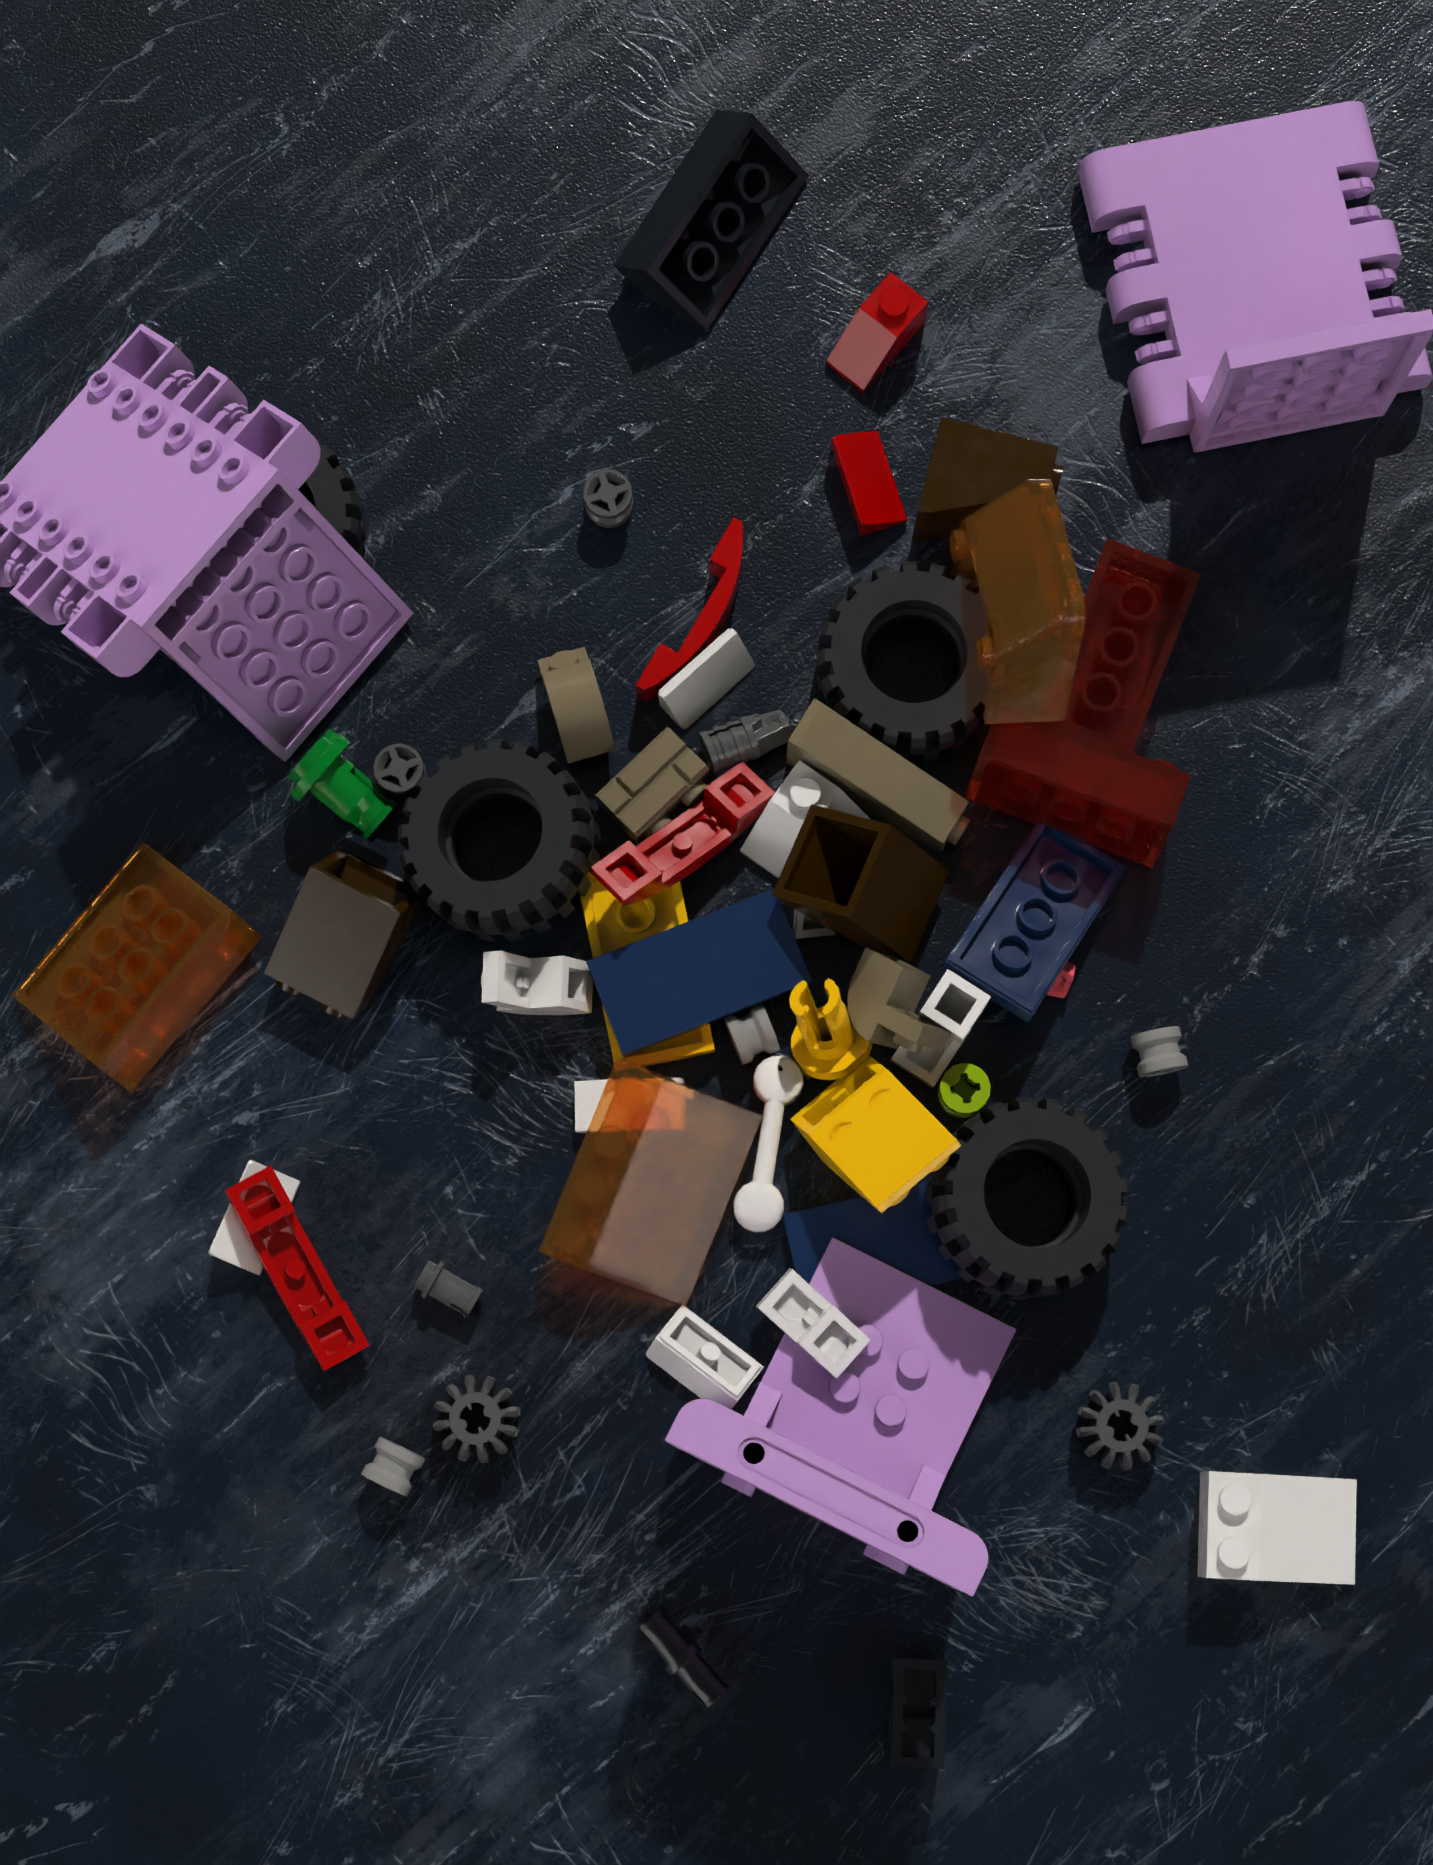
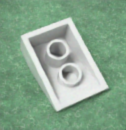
[1198,1471,1357,1585]

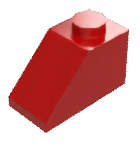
[826,272,928,393]

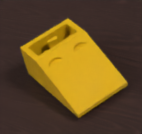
[790,1055,961,1213]

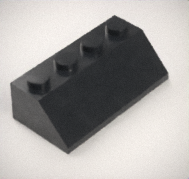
[613,110,809,331]

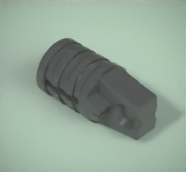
[698,710,792,775]

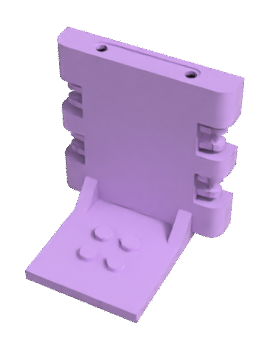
[1078,101,1433,453]
[0,324,414,762]
[665,1237,1017,1597]

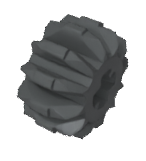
[433,1375,521,1463]
[1075,1382,1164,1471]

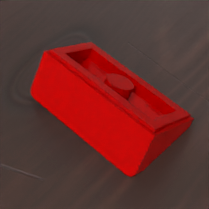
[831,431,908,536]

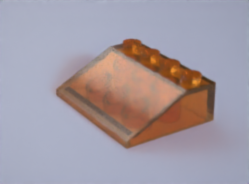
[12,842,262,1093]
[539,1058,763,1306]

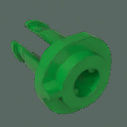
[288,729,398,840]

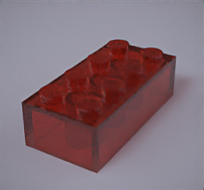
[1031,538,1201,769]
[964,704,1191,868]

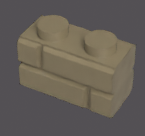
[595,727,710,845]

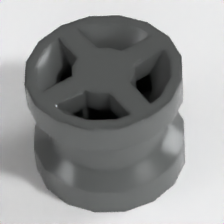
[583,469,634,528]
[373,743,427,801]

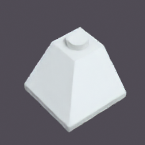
[740,760,870,879]

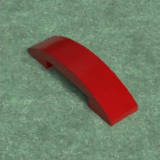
[636,517,743,702]
[590,762,775,906]
[225,1165,370,1371]

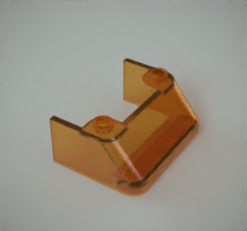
[950,478,1085,724]

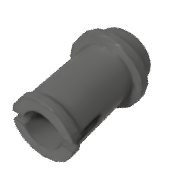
[414,1260,483,1318]

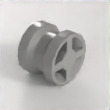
[724,1004,780,1065]
[1130,1026,1188,1078]
[361,1436,425,1497]

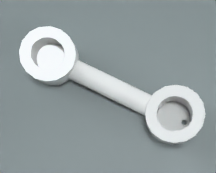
[733,1056,804,1233]

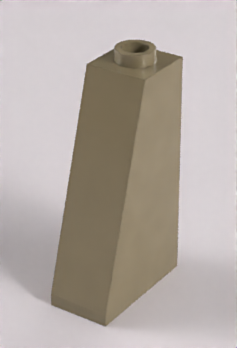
[786,698,970,853]

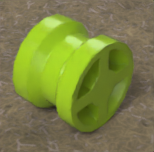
[938,1063,991,1118]

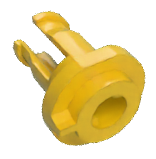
[789,978,873,1080]

